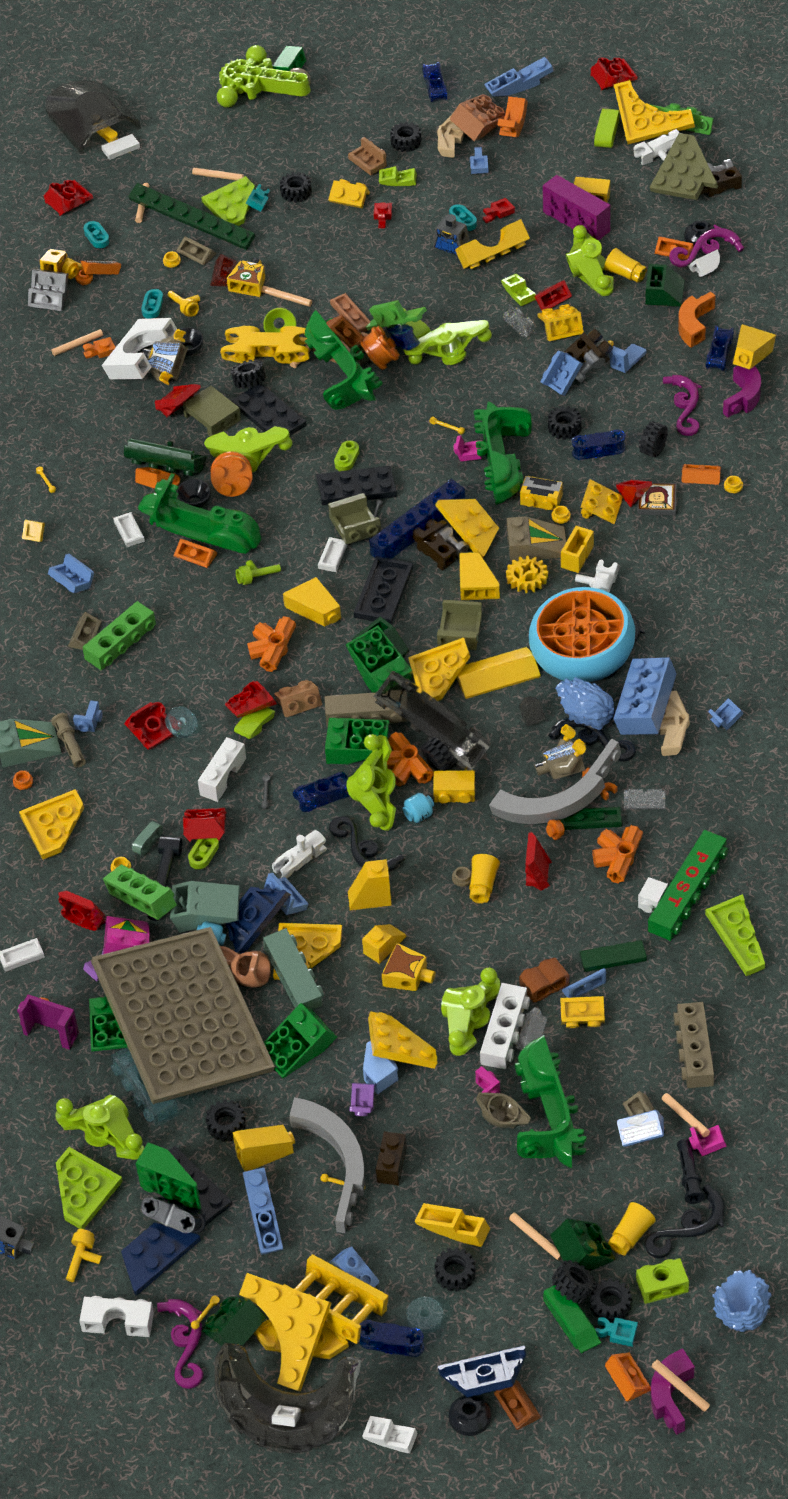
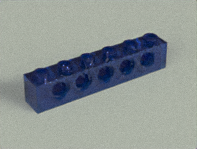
[369,479,465,559]

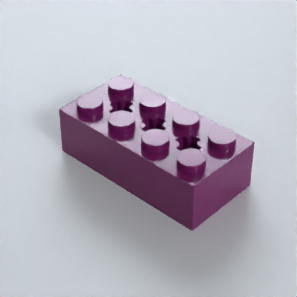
[543,175,610,241]

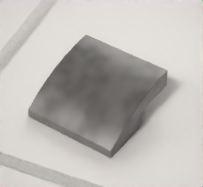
[28,269,68,311]

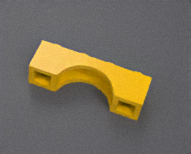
[455,219,530,269]

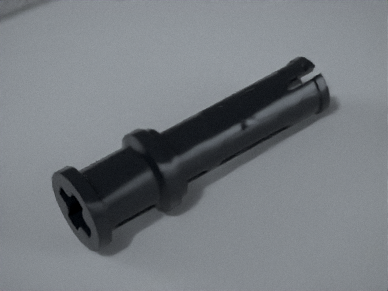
[677,1139,705,1204]

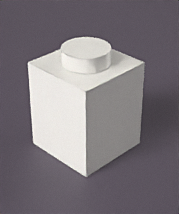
[638,877,668,913]

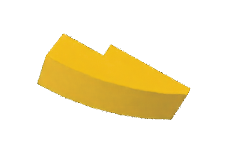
[415,1203,490,1247]

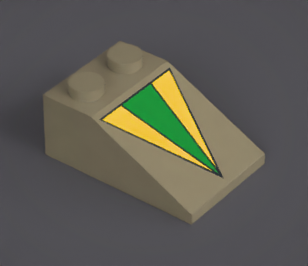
[507,516,566,561]

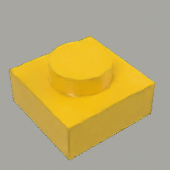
[22,520,45,542]

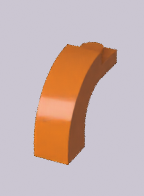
[497,96,528,138]
[678,292,715,348]

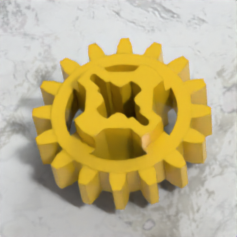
[506,556,548,593]

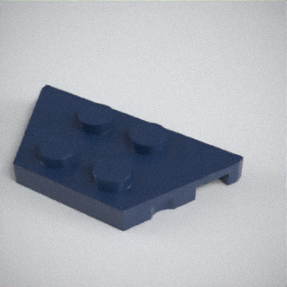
[226,887,291,954]
[121,1223,201,1296]
[438,1345,527,1397]

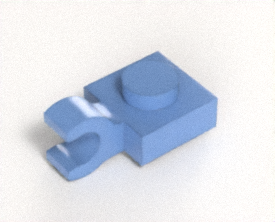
[470,147,488,174]

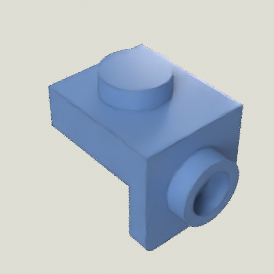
[708,698,744,730]
[73,701,102,732]

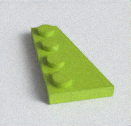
[705,894,765,976]

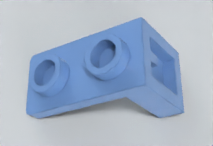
[609,344,646,373]
[329,1247,379,1287]

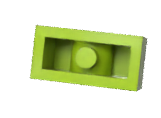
[636,1258,689,1304]

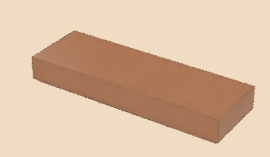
[330,293,371,333]

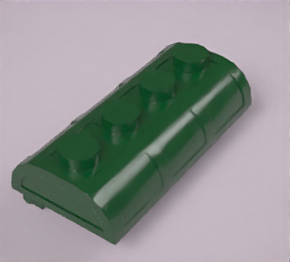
[124,438,207,476]

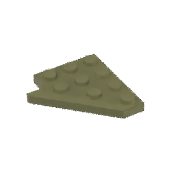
[649,133,718,200]

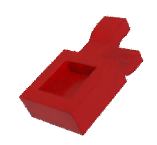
[483,198,515,224]
[374,202,392,228]

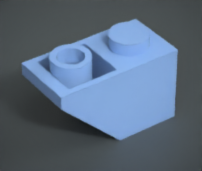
[363,1041,398,1094]

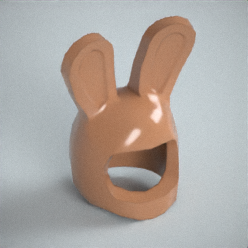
[220,946,271,988]

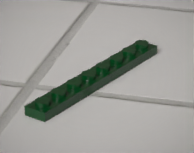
[128,183,255,250]

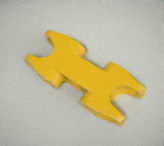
[220,326,310,364]

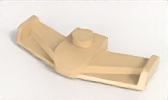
[437,112,465,158]
[660,691,690,756]

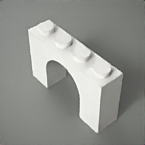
[102,318,177,379]

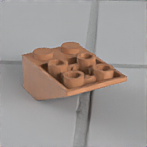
[450,94,506,141]

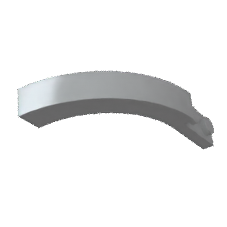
[489,739,621,824]
[290,1097,365,1233]

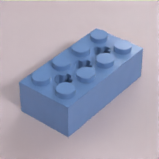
[614,657,677,735]

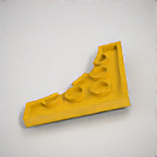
[614,80,695,144]
[239,1273,331,1392]

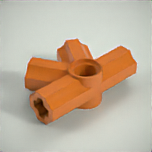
[247,616,296,672]
[387,732,434,787]
[592,825,643,884]

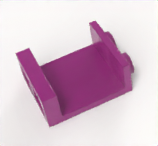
[17,995,79,1050]

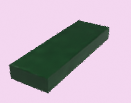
[560,807,622,830]
[580,940,647,972]

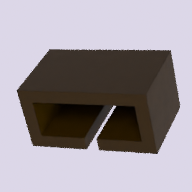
[376,1131,407,1186]

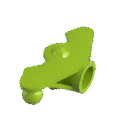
[565,225,614,296]
[404,320,492,365]
[204,426,292,473]
[346,734,396,831]
[441,967,501,1056]
[55,1095,144,1160]

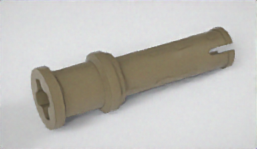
[51,713,86,768]

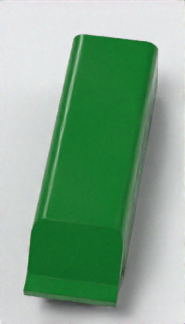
[543,1285,601,1354]

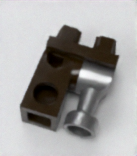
[700,159,742,197]
[564,329,613,383]
[412,518,469,571]

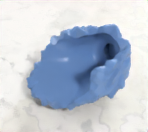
[555,677,614,730]
[712,1270,771,1332]

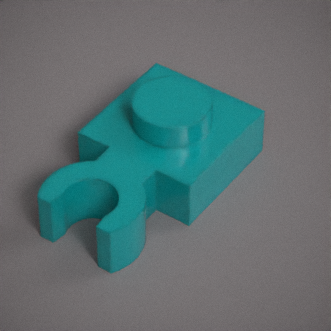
[246,184,270,212]
[595,1317,638,1347]

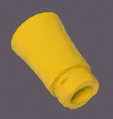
[604,248,647,283]
[469,854,500,903]
[608,1202,656,1256]

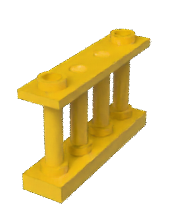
[283,1254,389,1344]

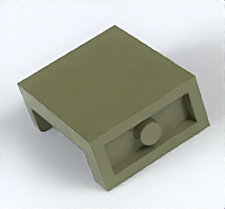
[183,386,241,436]
[328,493,381,544]
[437,600,482,650]

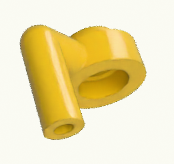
[62,258,83,279]

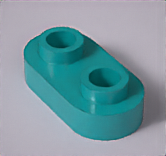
[449,204,477,231]
[83,221,109,248]
[141,289,164,319]

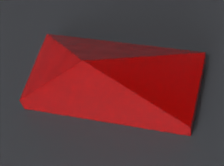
[534,280,572,311]
[616,479,652,507]

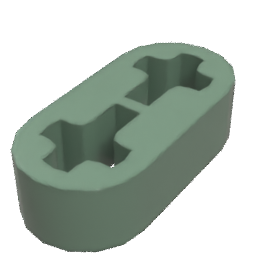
[132,821,163,856]

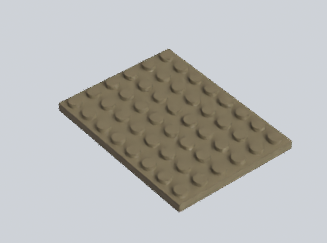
[91,927,275,1104]

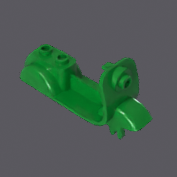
[304,310,383,410]
[474,401,532,505]
[138,473,261,554]
[515,1035,586,1168]

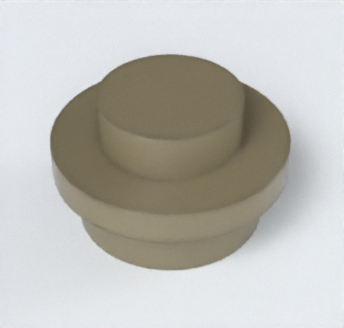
[452,867,472,887]

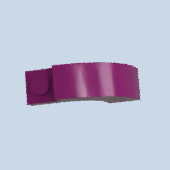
[723,366,761,417]
[651,1348,694,1435]

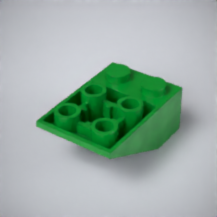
[346,626,413,693]
[325,718,389,765]
[89,997,128,1052]
[264,1003,337,1078]
[135,1142,201,1210]

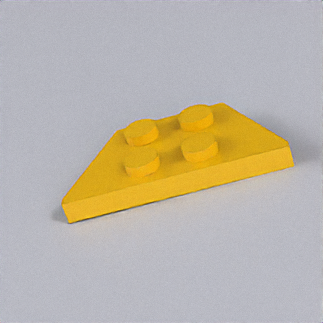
[435,499,499,558]

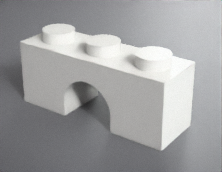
[198,737,246,802]
[79,1296,154,1337]

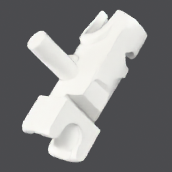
[634,130,679,165]
[575,560,618,593]
[272,830,327,878]

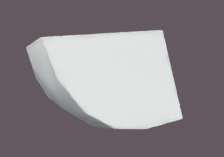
[688,249,720,277]

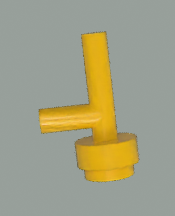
[167,291,200,317]
[66,1229,102,1282]

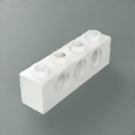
[480,983,530,1069]

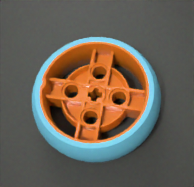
[529,587,635,682]

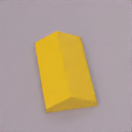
[456,647,540,699]

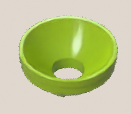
[263,308,296,332]

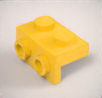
[328,179,370,208]
[560,996,605,1028]

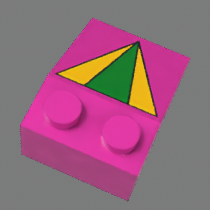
[103,916,150,954]

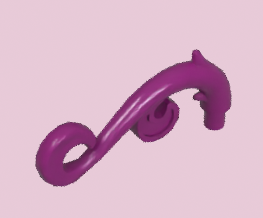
[669,225,744,268]
[663,375,702,436]
[157,1299,203,1389]

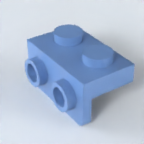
[540,350,583,396]
[48,554,94,593]
[264,873,308,915]

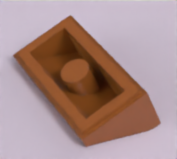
[326,315,365,349]
[494,1380,541,1430]

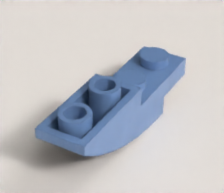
[484,57,554,96]
[243,1168,283,1255]

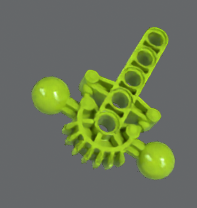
[217,45,311,108]

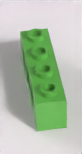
[82,601,156,670]
[103,864,177,920]

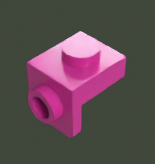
[454,436,482,461]
[475,1066,500,1093]
[689,1125,726,1156]

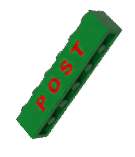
[648,830,728,941]

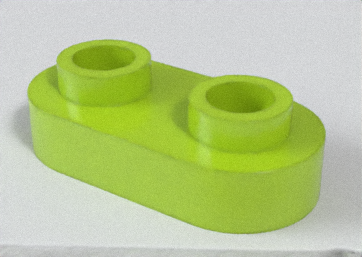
[334,441,359,471]
[188,838,219,869]

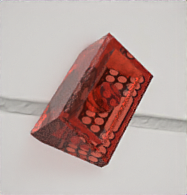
[210,254,237,287]

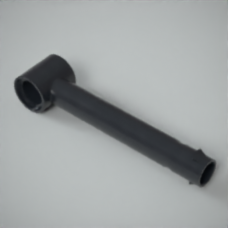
[147,836,183,921]

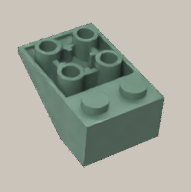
[170,881,240,933]

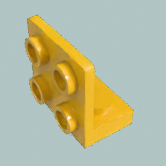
[537,304,584,341]

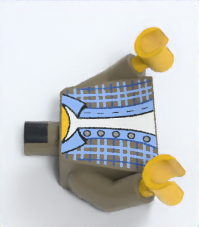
[142,329,187,385]
[534,724,586,779]

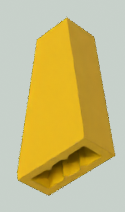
[733,324,776,369]

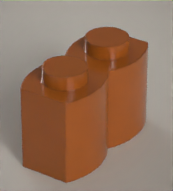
[519,958,569,1002]

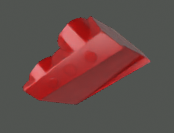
[591,57,637,90]
[44,180,93,216]
[155,384,201,418]
[225,681,277,718]
[124,702,180,750]
[183,808,226,842]
[525,832,552,891]
[58,891,106,931]

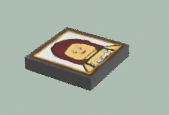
[637,483,677,516]

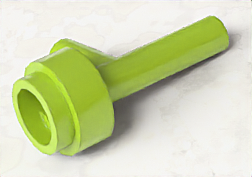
[236,560,281,585]

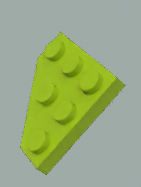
[201,176,255,226]
[56,1147,123,1229]

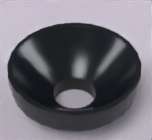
[684,220,716,245]
[180,327,203,355]
[176,479,211,508]
[448,1395,491,1436]

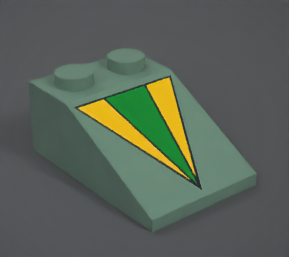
[0,719,61,768]

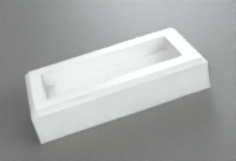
[101,134,140,160]
[113,512,145,547]
[318,537,348,572]
[0,938,45,972]

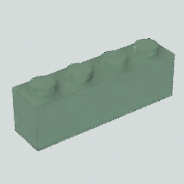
[263,928,324,1010]

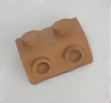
[348,137,387,176]
[274,680,322,717]

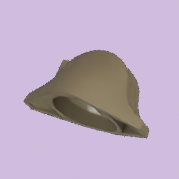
[476,1092,531,1128]

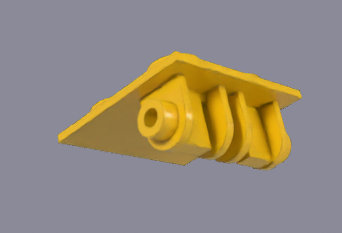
[581,479,623,524]

